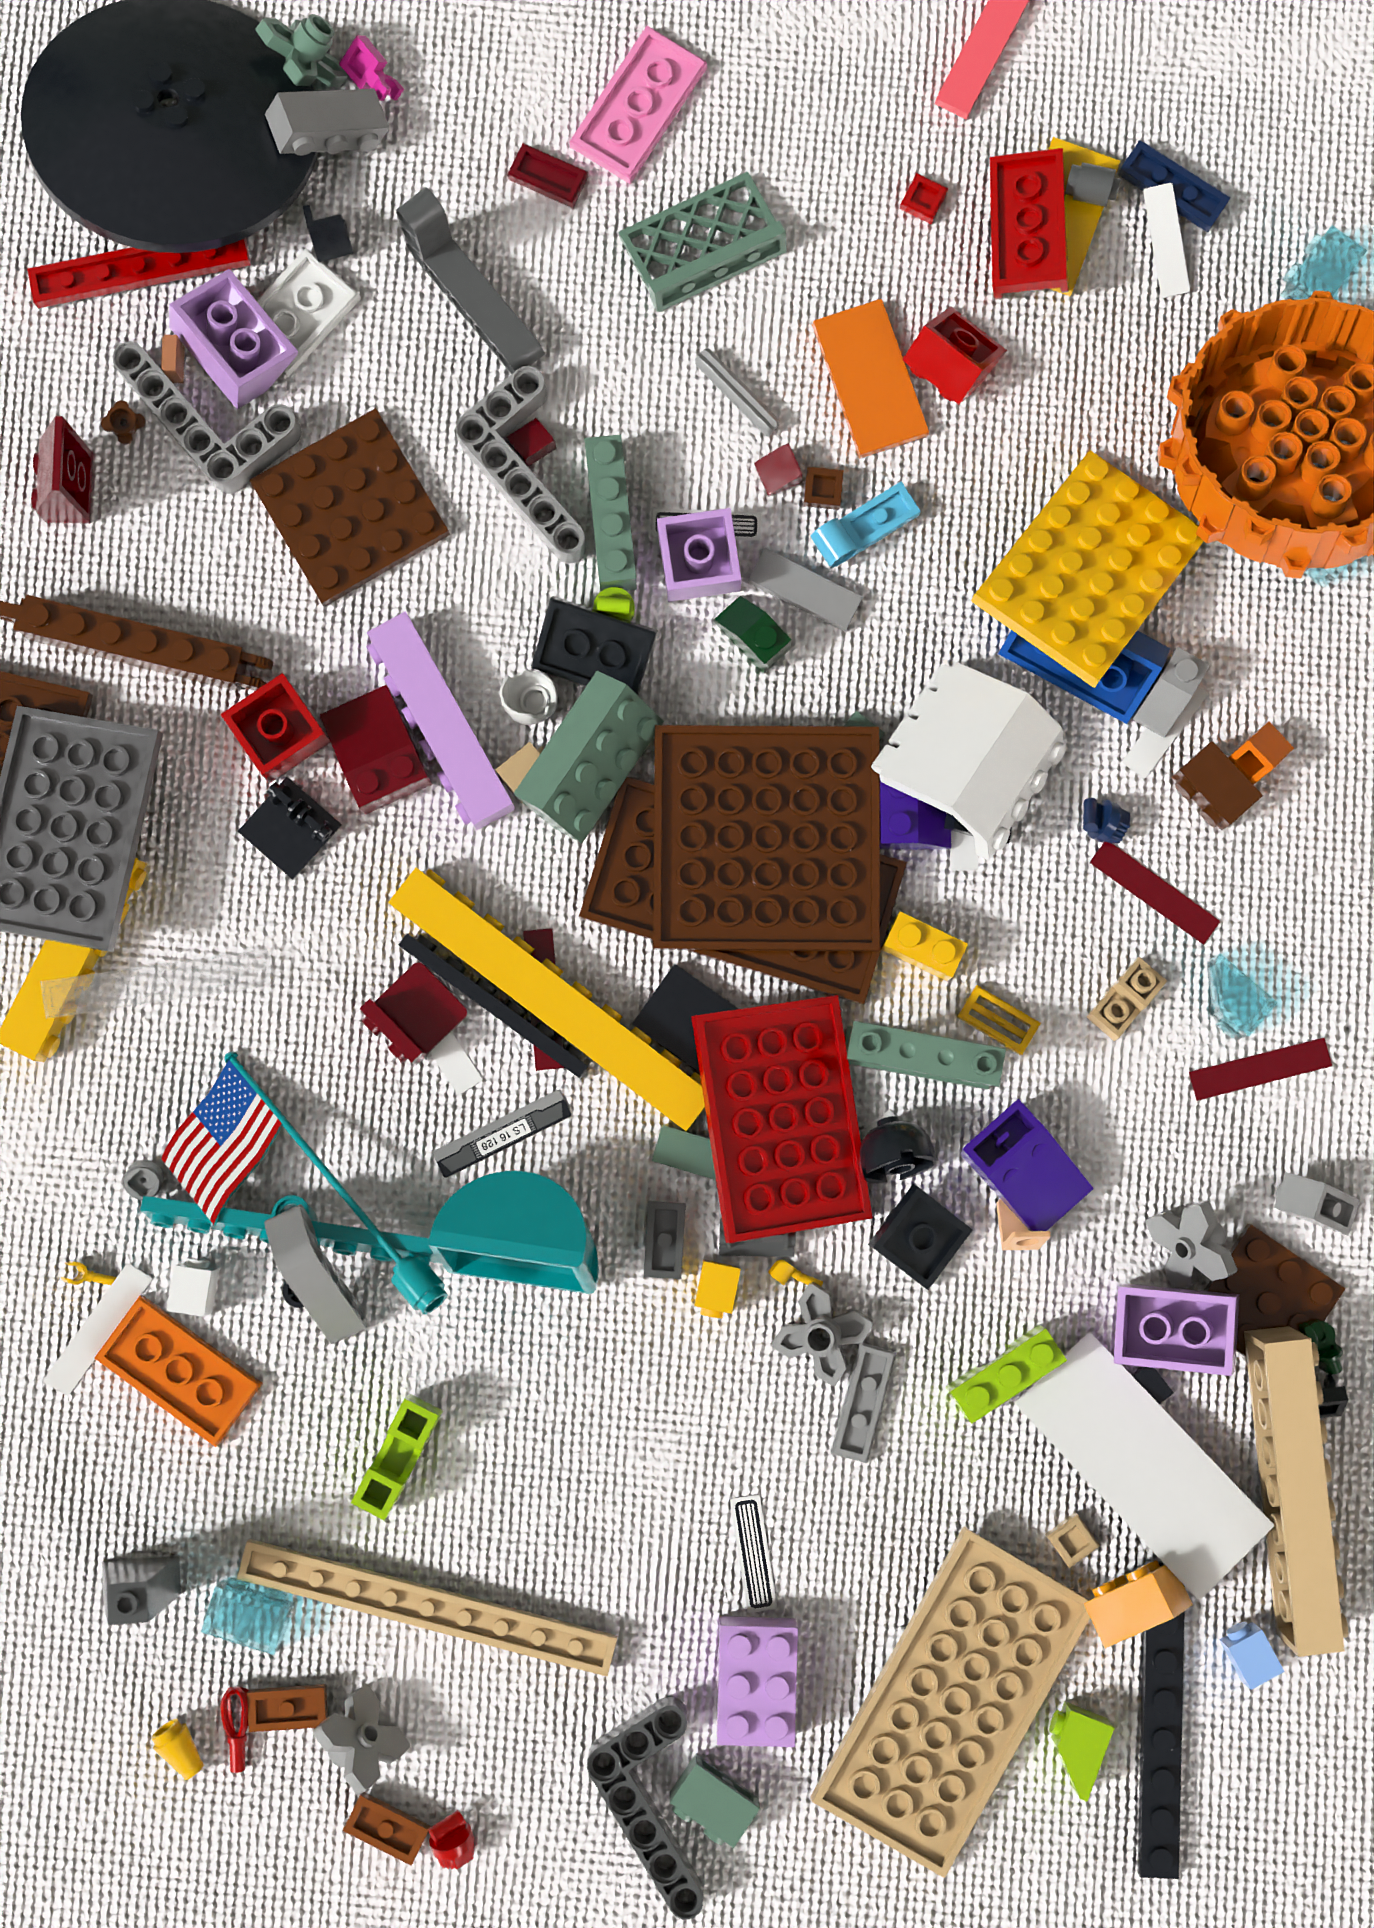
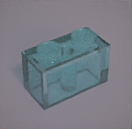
[1280,225,1367,300]
[201,1577,295,1655]

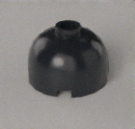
[860,1116,937,1183]

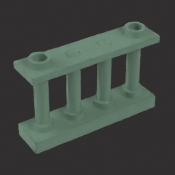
[845,1021,1006,1090]

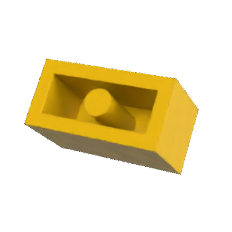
[881,911,968,981]

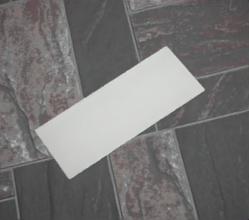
[1015,1332,1274,1600]

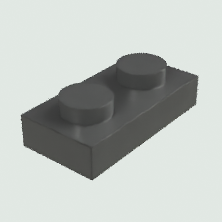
[644,1201,686,1279]

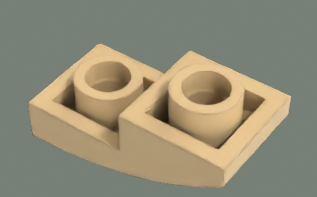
[1086,957,1167,1041]

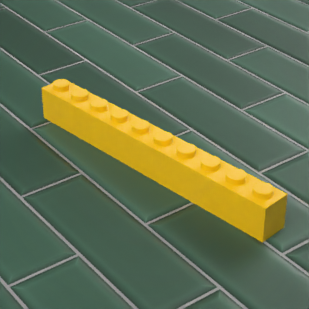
[388,867,705,1131]

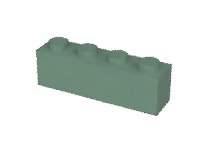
[584,434,637,591]

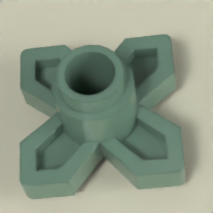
[255,14,348,87]

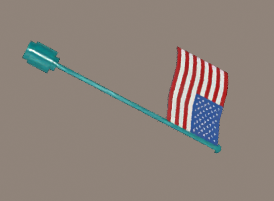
[161,1051,448,1315]

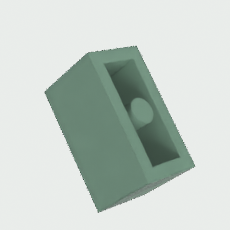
[670,1754,760,1848]

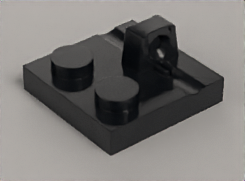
[868,1184,973,1290]

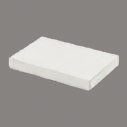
[256,248,361,377]

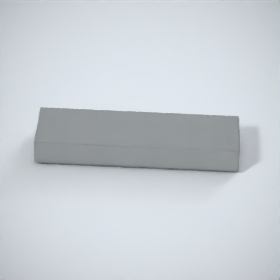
[748,548,863,632]
[830,1343,897,1464]

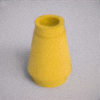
[151,1718,204,1780]

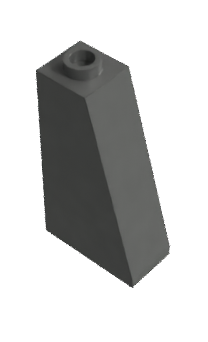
[102,1556,181,1625]

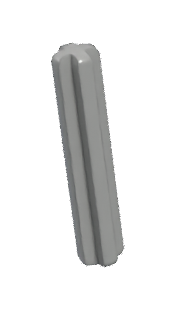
[695,348,780,436]

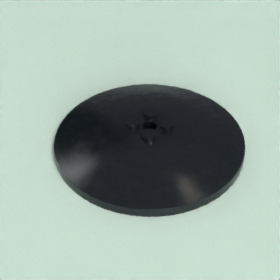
[21,0,318,253]

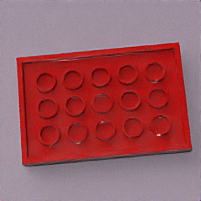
[691,995,873,1243]

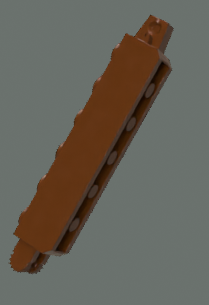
[0,595,274,691]

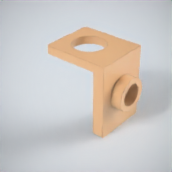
[996,1199,1051,1250]

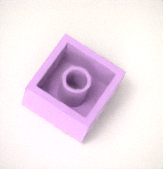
[657,508,742,602]

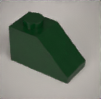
[713,596,792,674]

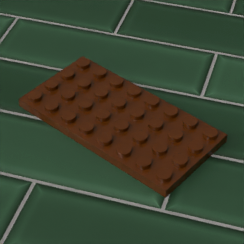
[579,777,907,1005]

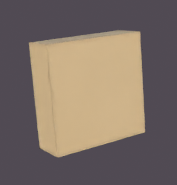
[1045,1512,1100,1568]

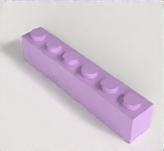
[366,611,515,830]

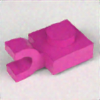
[339,35,404,101]

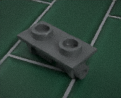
[719,1218,796,1257]

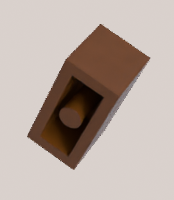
[1171,741,1263,831]

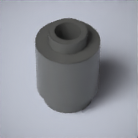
[1065,162,1121,207]

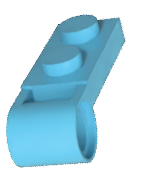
[810,481,921,568]

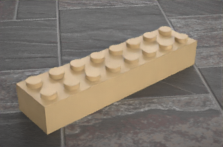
[1244,1326,1348,1657]

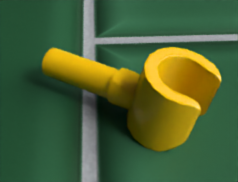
[768,1259,823,1287]
[61,1261,117,1285]

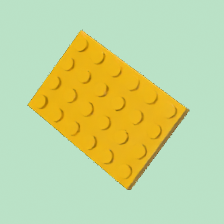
[971,450,1204,688]

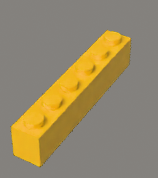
[0,857,147,1062]

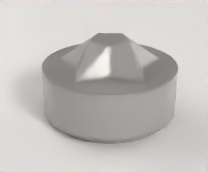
[123,1160,164,1200]

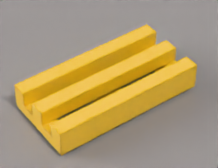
[957,985,1041,1056]

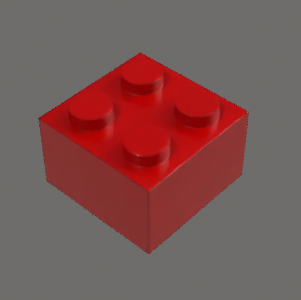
[220,673,330,783]

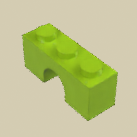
[945,1325,1067,1424]
[351,1393,443,1521]

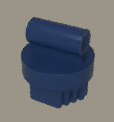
[1083,798,1130,843]

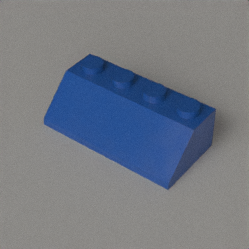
[998,630,1170,724]

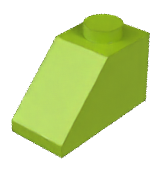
[1049,1701,1114,1802]

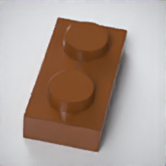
[247,1684,328,1732]
[343,1792,431,1866]

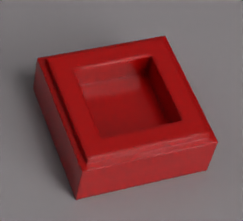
[899,173,949,225]

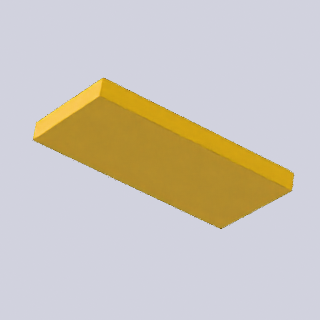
[1048,137,1121,296]

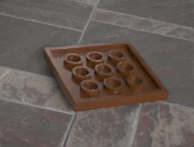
[249,408,450,607]

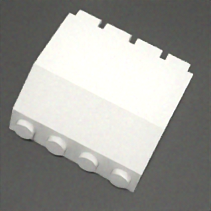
[871,662,1066,861]

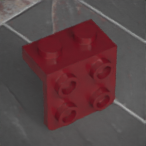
[359,962,468,1065]

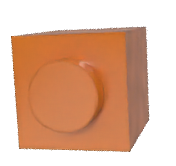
[1228,721,1294,785]

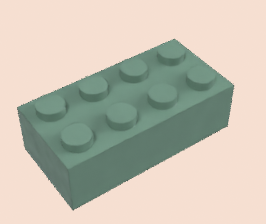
[513,671,664,844]

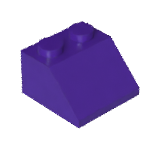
[879,774,951,850]

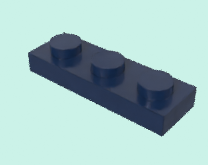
[1117,140,1231,233]

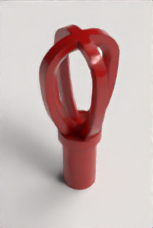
[221,1686,249,1773]

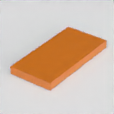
[812,298,929,459]
[95,1295,263,1447]

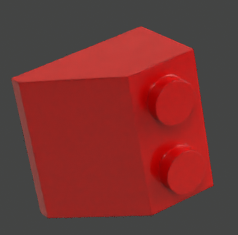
[902,306,1007,405]

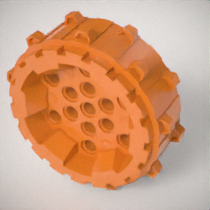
[1157,290,1374,579]

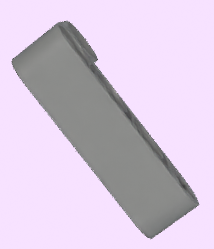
[264,1204,367,1344]

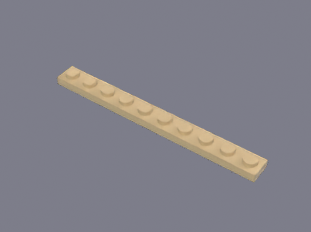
[237,1539,618,1677]

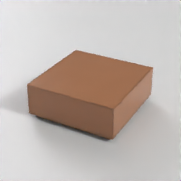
[161,335,185,383]

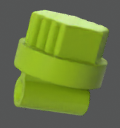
[593,587,635,621]

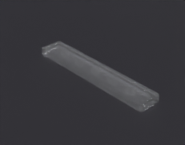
[40,948,275,1019]

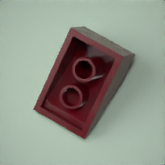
[31,416,93,524]
[319,684,432,815]

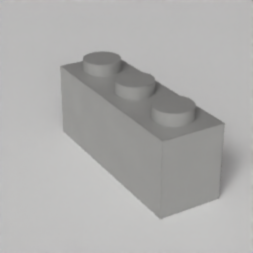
[265,89,390,155]

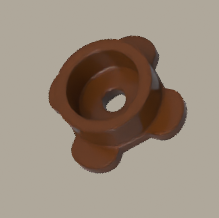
[101,400,146,445]

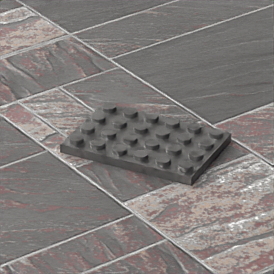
[0,706,163,952]

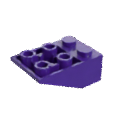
[961,1099,1094,1231]

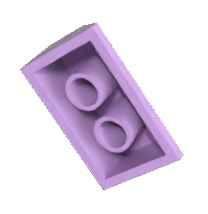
[169,269,298,409]

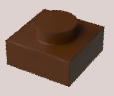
[803,467,844,510]

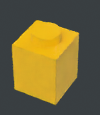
[694,1259,741,1319]

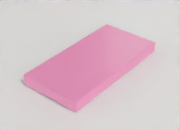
[569,26,707,184]

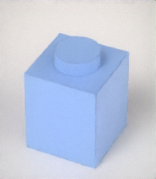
[1219,1622,1285,1690]

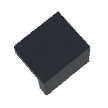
[302,204,354,262]

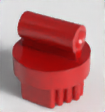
[428,1810,475,1870]

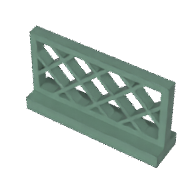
[618,171,787,313]

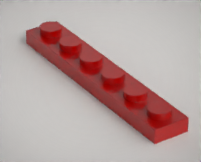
[27,238,251,308]

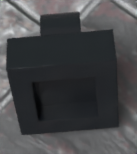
[1318,1374,1349,1418]

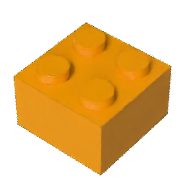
[1084,1560,1193,1648]

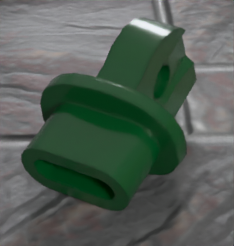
[1298,1319,1343,1375]

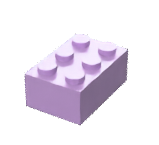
[1114,1284,1240,1376]
[716,1616,798,1747]

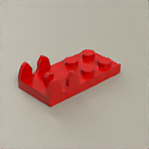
[990,148,1069,300]

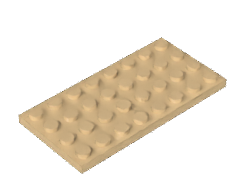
[810,1526,1090,1878]

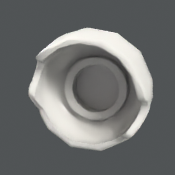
[499,668,559,725]

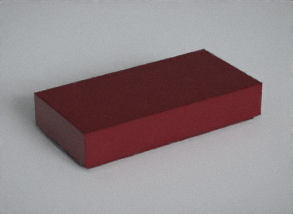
[507,143,588,208]

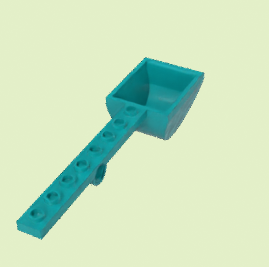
[140,1171,599,1294]

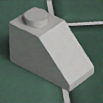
[1132,647,1210,738]
[1274,1172,1360,1236]

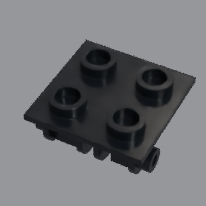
[237,777,342,880]

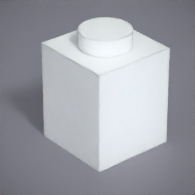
[166,1258,219,1317]

